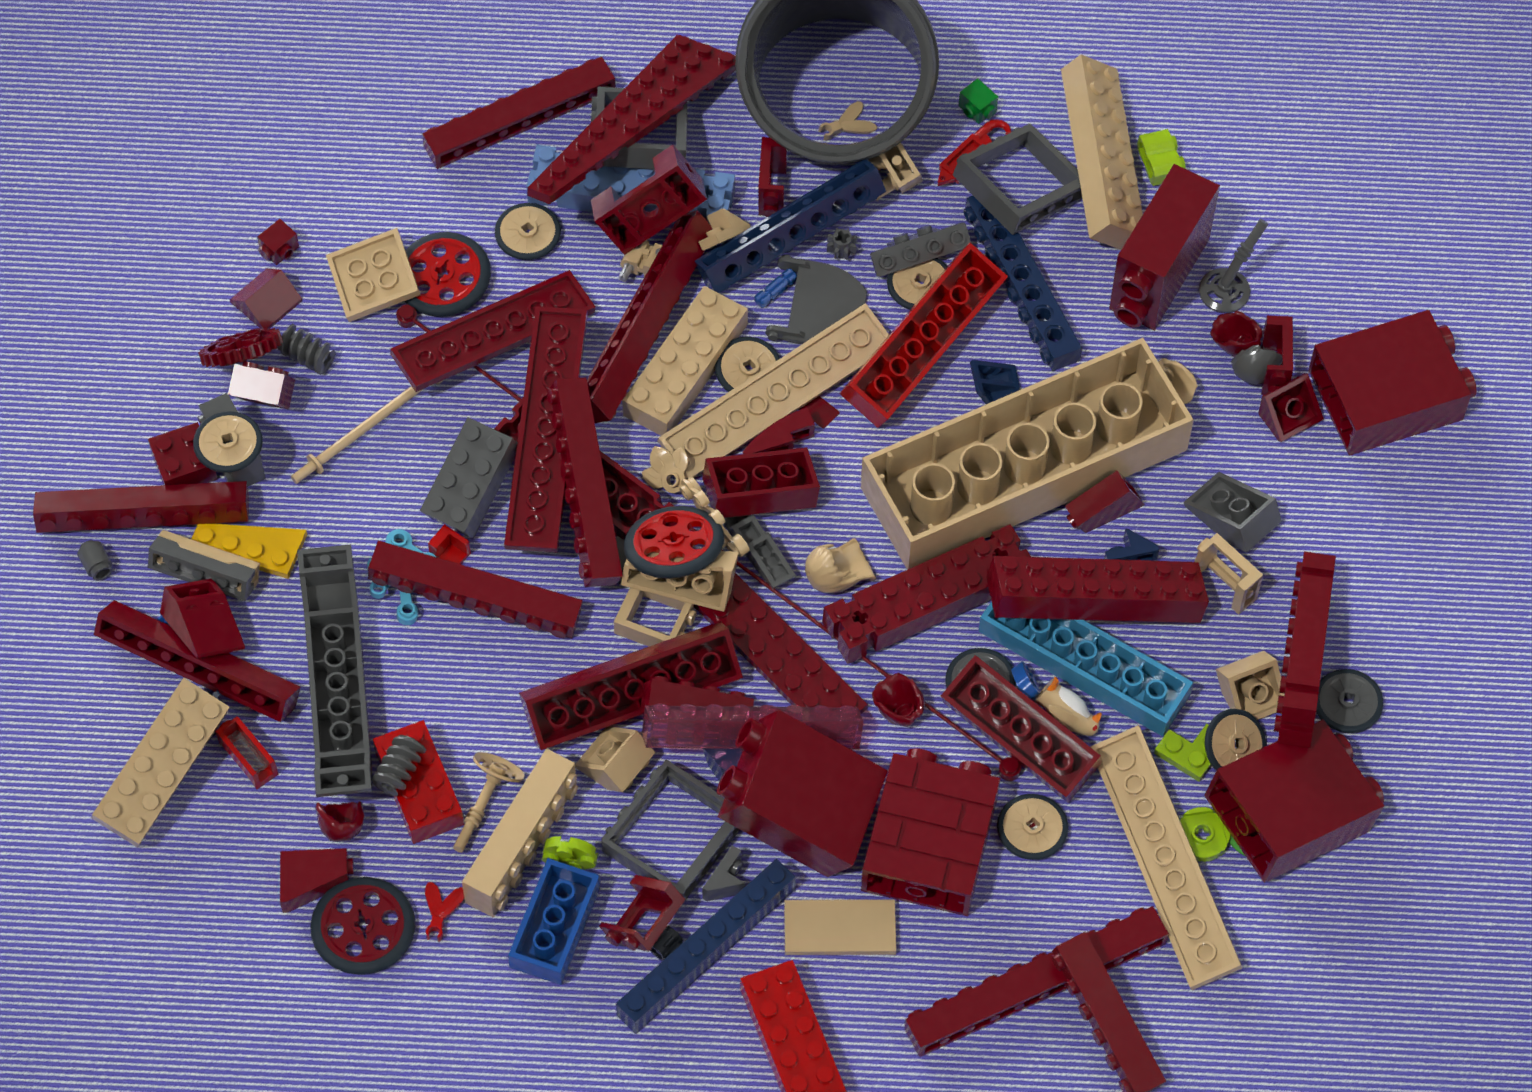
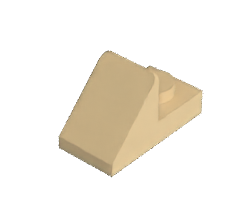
[699,209,751,251]

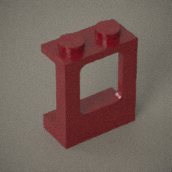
[758,137,787,217]
[1261,315,1293,395]
[599,874,686,952]

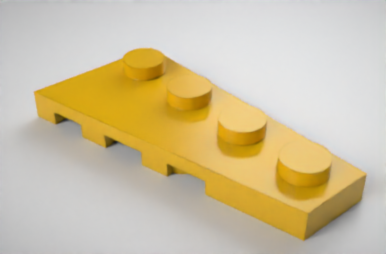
[191,524,307,579]

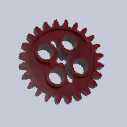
[198,328,283,367]

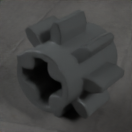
[827,228,857,260]

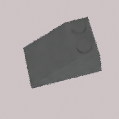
[1183,472,1282,553]

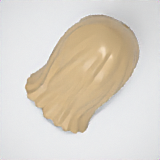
[805,538,876,593]

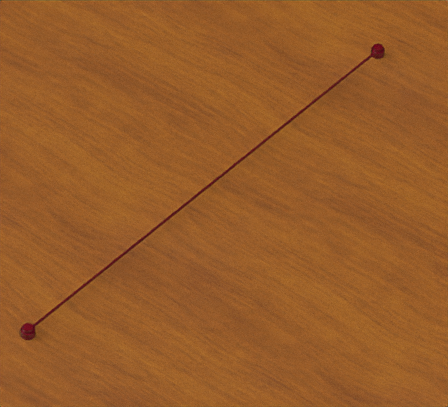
[396,305,1021,781]

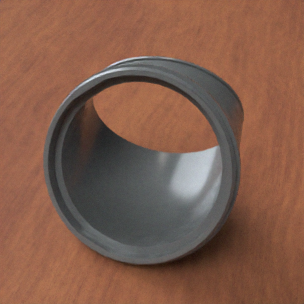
[735,0,939,164]

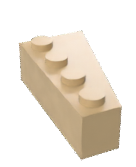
[621,551,739,612]

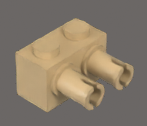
[868,143,923,201]

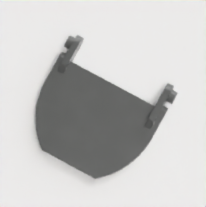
[765,254,867,344]

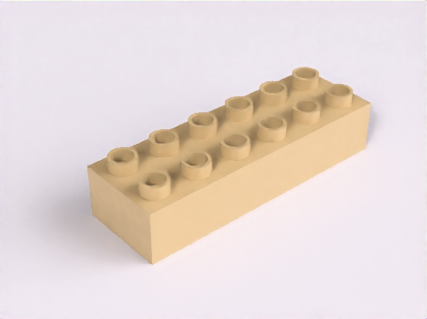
[861,338,1194,570]

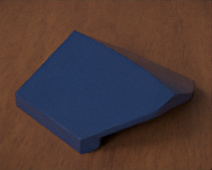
[970,360,1021,404]

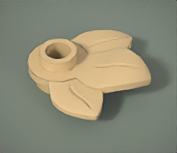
[642,446,689,493]

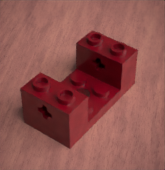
[591,145,707,255]

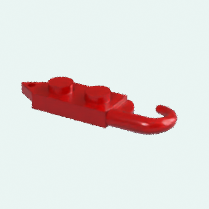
[938,119,1012,186]

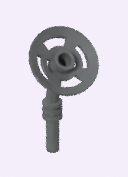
[1199,219,1268,313]

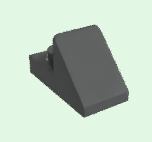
[702,845,745,901]

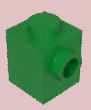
[958,78,998,124]

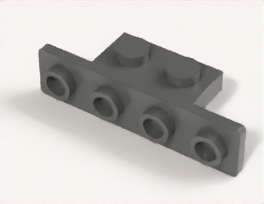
[870,222,971,277]

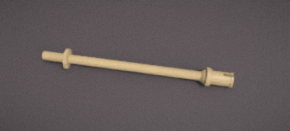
[290,381,443,484]

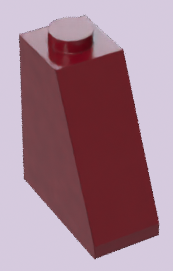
[1065,470,1145,533]
[280,848,354,913]

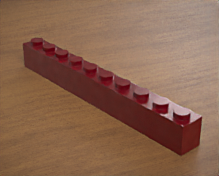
[587,210,713,423]
[904,906,1169,1058]

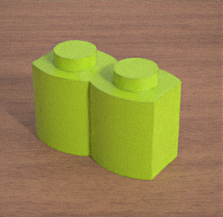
[1137,129,1186,186]

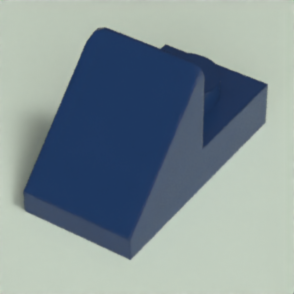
[1104,528,1159,561]

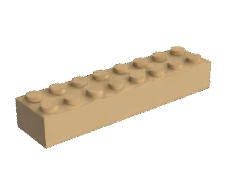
[1061,54,1143,250]

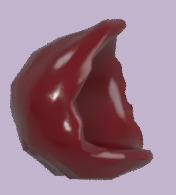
[1210,311,1263,357]
[872,673,925,727]
[315,801,365,842]

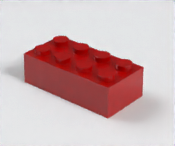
[373,720,464,844]

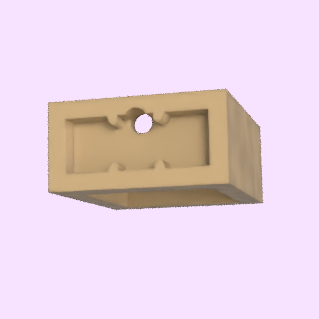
[614,588,697,646]

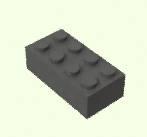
[420,417,517,539]

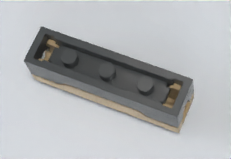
[148,530,260,602]

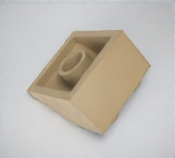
[1216,650,1284,720]
[575,726,656,792]

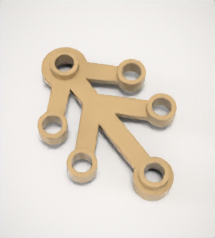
[679,477,750,557]

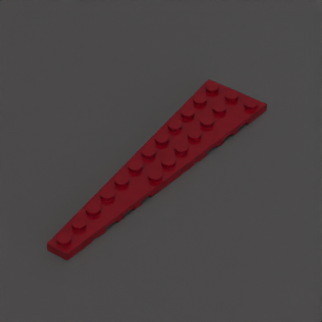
[527,34,736,204]

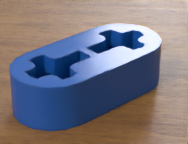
[1011,661,1041,700]

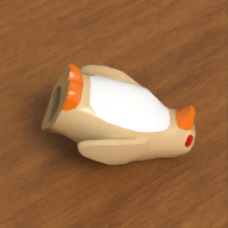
[1033,677,1102,736]

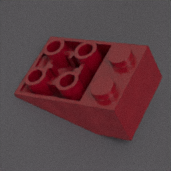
[160,578,245,658]

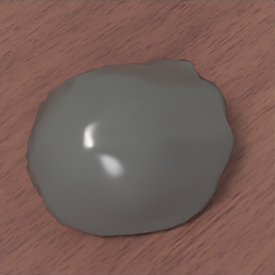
[1231,345,1282,385]

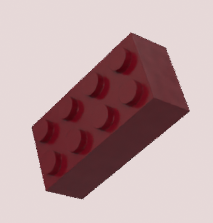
[702,447,820,518]

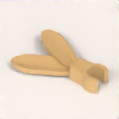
[818,101,877,141]

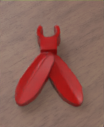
[425,882,465,942]

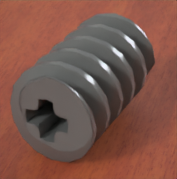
[278,324,336,375]
[372,735,426,796]

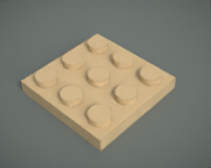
[326,228,421,322]

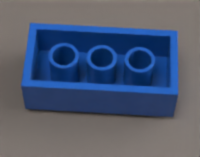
[508,858,600,985]

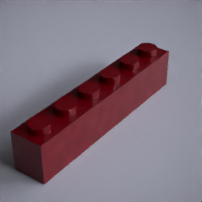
[1051,931,1166,1092]

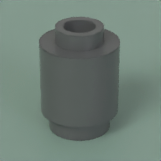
[77,540,113,581]

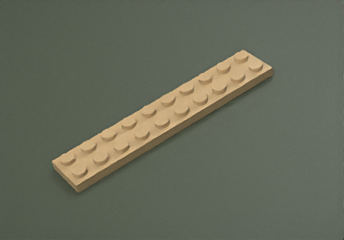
[657,303,889,479]
[1090,725,1243,990]

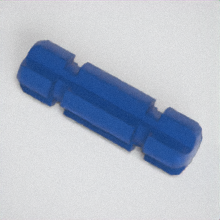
[754,268,797,308]

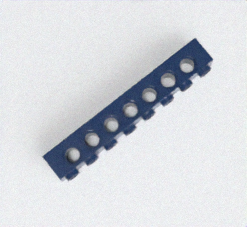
[695,159,886,293]
[963,195,1082,372]

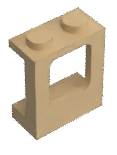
[1194,533,1263,615]

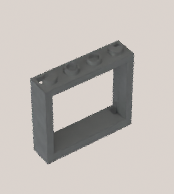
[591,87,687,169]
[953,123,1083,235]
[601,759,740,905]

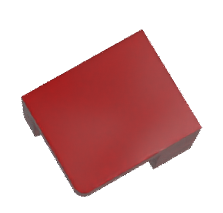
[428,524,471,564]

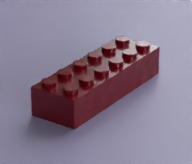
[941,655,1103,803]

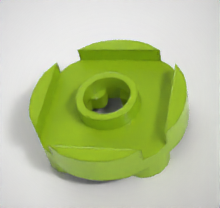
[1180,807,1230,862]
[542,836,598,869]

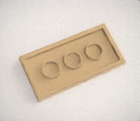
[784,900,896,955]

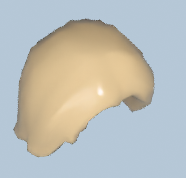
[1158,358,1198,404]

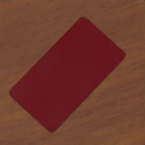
[799,396,840,429]

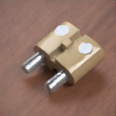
[618,240,662,282]

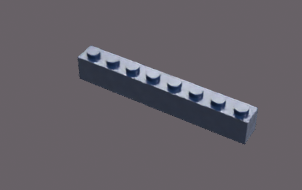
[616,859,796,1034]

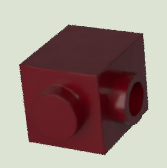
[257,219,299,265]

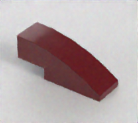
[743,407,815,454]

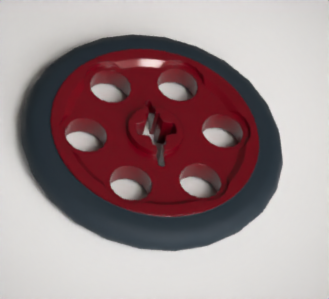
[310,877,415,975]

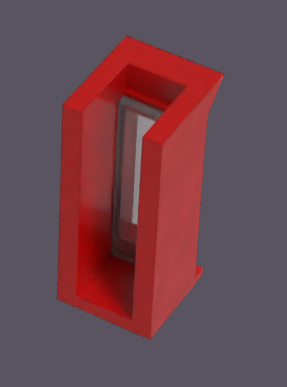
[215,716,279,790]

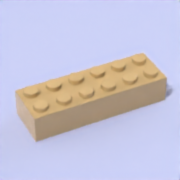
[622,286,748,436]
[91,677,230,848]
[462,748,578,918]

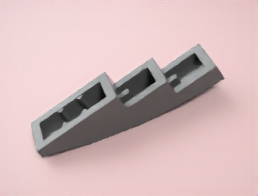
[724,514,796,589]

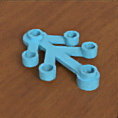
[367,529,436,625]

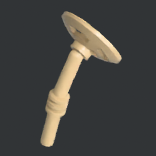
[453,752,524,853]

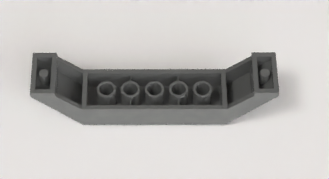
[297,544,372,797]

